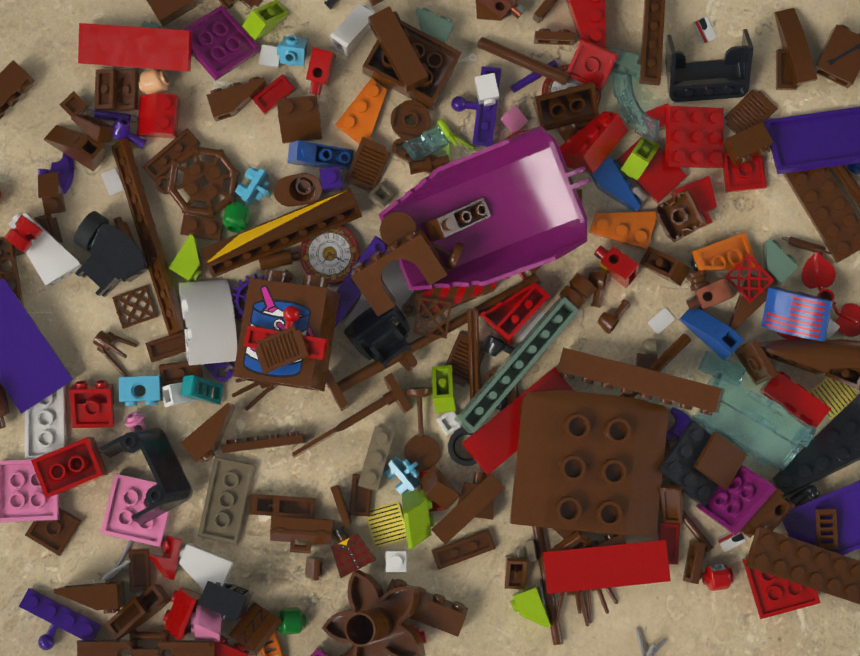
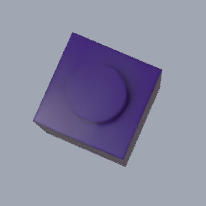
[319,166,344,193]

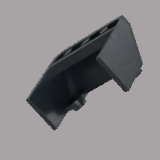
[665,29,753,102]
[99,428,193,525]

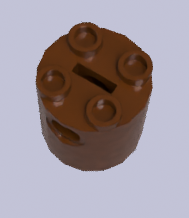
[741,486,795,538]

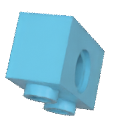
[119,376,163,406]

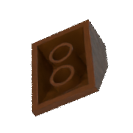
[181,403,235,462]
[54,581,126,614]

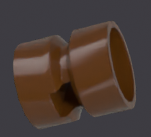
[558,273,596,310]

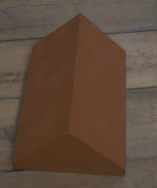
[533,82,599,131]

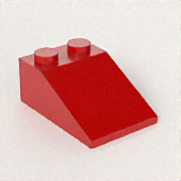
[31,437,109,498]
[163,587,202,640]

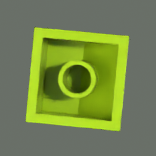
[401,490,435,549]

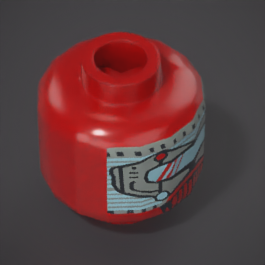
[702,563,734,591]

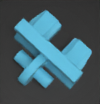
[235,167,271,206]
[383,456,420,494]

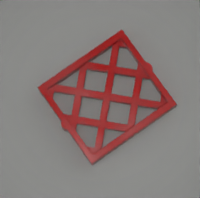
[724,254,774,303]

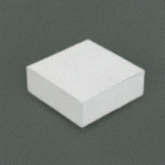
[258,45,280,68]
[436,412,462,436]

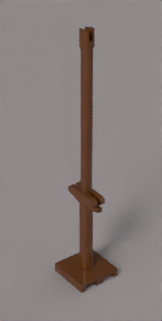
[326,273,541,411]

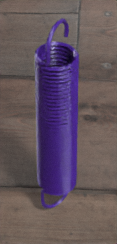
[87,109,138,122]

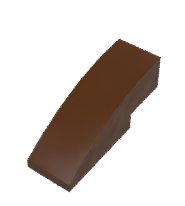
[249,494,316,519]
[105,584,171,640]

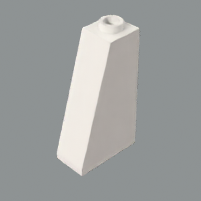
[8,213,83,287]

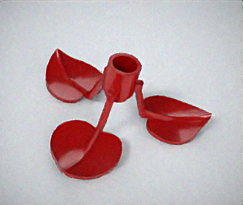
[776,252,860,339]

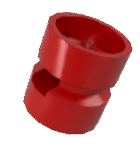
[4,215,43,253]

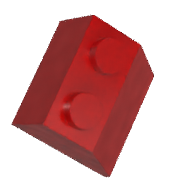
[137,93,180,139]

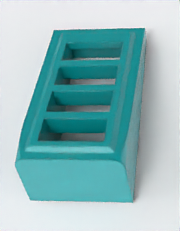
[181,375,224,405]

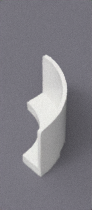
[179,279,237,365]

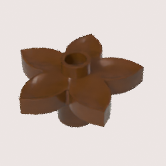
[322,570,426,656]

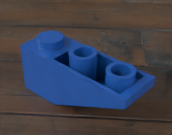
[287,140,353,170]
[588,157,641,212]
[679,308,744,360]

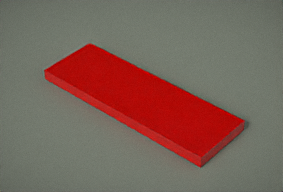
[78,23,192,72]
[461,367,574,475]
[542,540,671,594]

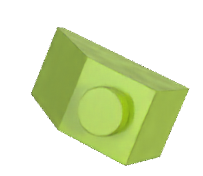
[242,0,289,40]
[621,135,660,181]
[169,234,203,282]
[432,365,456,413]
[510,586,551,628]

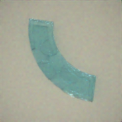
[612,72,660,141]

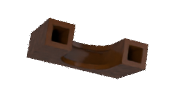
[351,229,448,316]

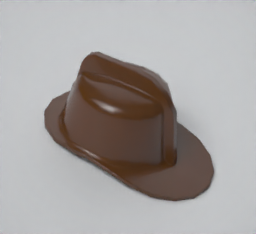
[274,173,322,207]

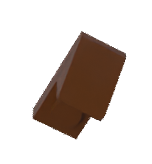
[38,171,66,215]

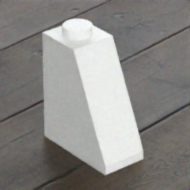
[330,3,375,58]
[179,543,235,590]

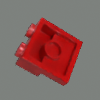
[69,380,115,428]

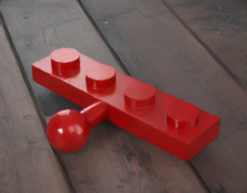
[244,306,328,361]

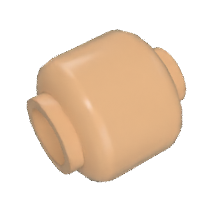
[138,69,170,95]

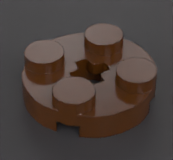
[391,100,430,141]

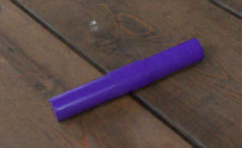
[510,60,558,93]

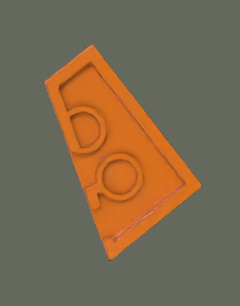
[335,78,387,144]
[589,211,657,250]
[692,232,757,271]

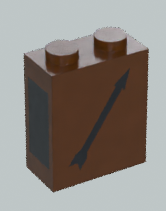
[814,25,860,88]

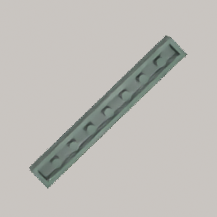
[454,297,579,433]

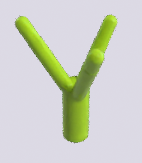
[437,119,476,161]

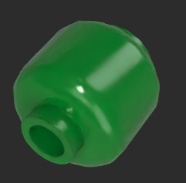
[222,201,251,233]
[276,607,306,635]

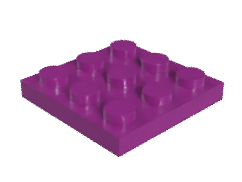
[182,5,261,81]
[696,465,776,536]

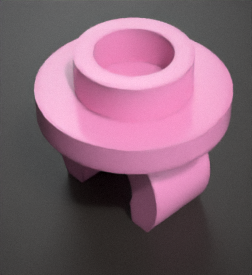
[124,412,146,432]

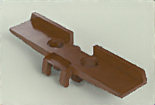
[77,629,215,656]

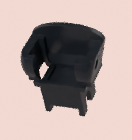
[75,224,148,297]
[344,304,412,369]

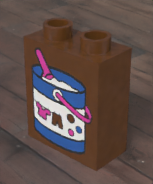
[233,270,340,392]

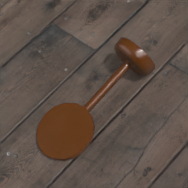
[379,211,464,270]
[404,387,440,471]

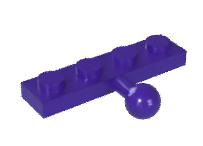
[451,66,501,148]
[18,588,102,650]

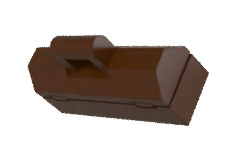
[270,516,334,554]

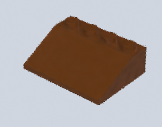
[362,20,462,110]

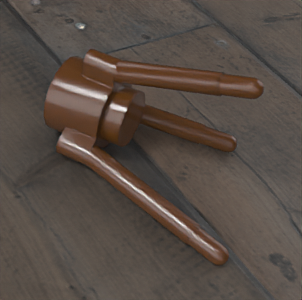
[93,330,137,377]
[232,378,275,411]
[585,588,618,623]
[555,591,589,627]

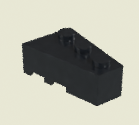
[198,581,253,622]

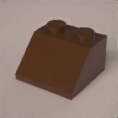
[277,95,322,144]

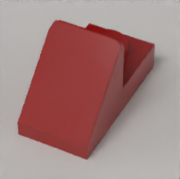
[148,536,182,580]

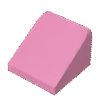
[500,105,528,134]

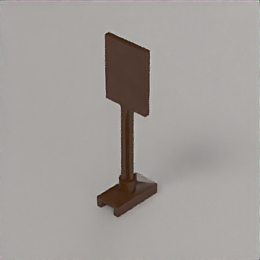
[292,373,412,459]

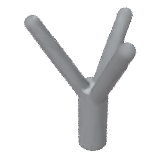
[103,540,133,582]
[636,627,667,656]

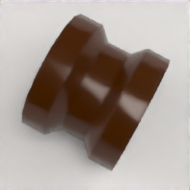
[686,271,710,291]

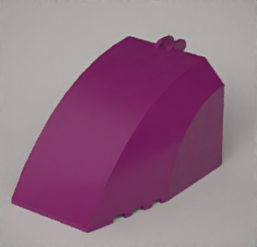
[378,126,591,290]

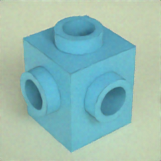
[277,35,307,66]

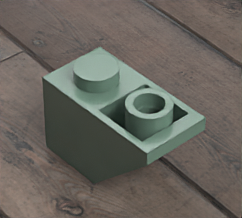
[416,7,454,44]
[763,238,799,286]

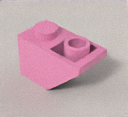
[191,605,222,642]

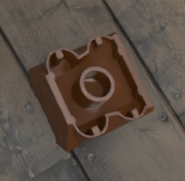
[656,189,706,243]

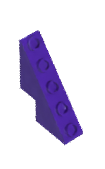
[335,236,388,328]

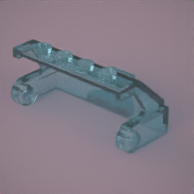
[691,372,817,471]

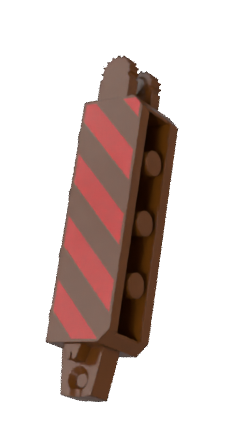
[402,282,497,318]

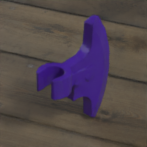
[38,153,74,194]
[666,407,692,442]

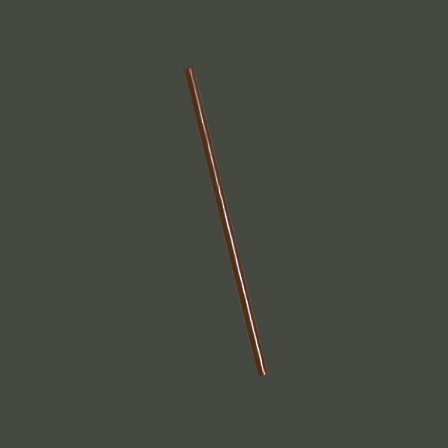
[509,384,563,645]

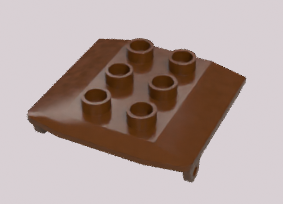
[510,390,669,537]

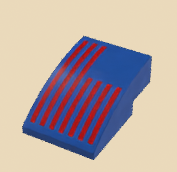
[761,287,833,341]

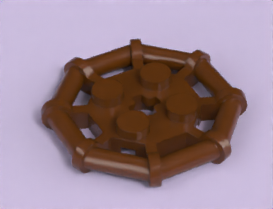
[166,145,240,218]

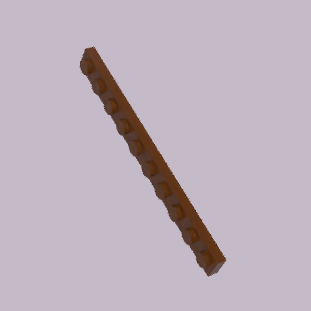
[111,139,187,335]

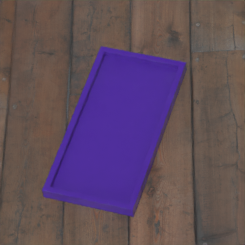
[764,107,860,174]
[0,278,74,414]
[783,480,860,555]

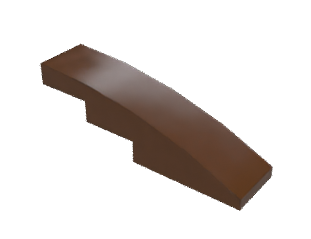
[774,8,818,85]

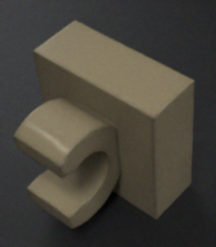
[516,539,538,562]

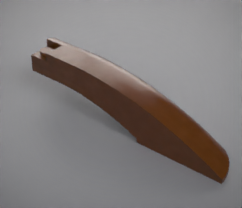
[743,338,860,375]

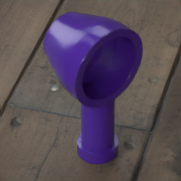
[112,118,147,149]

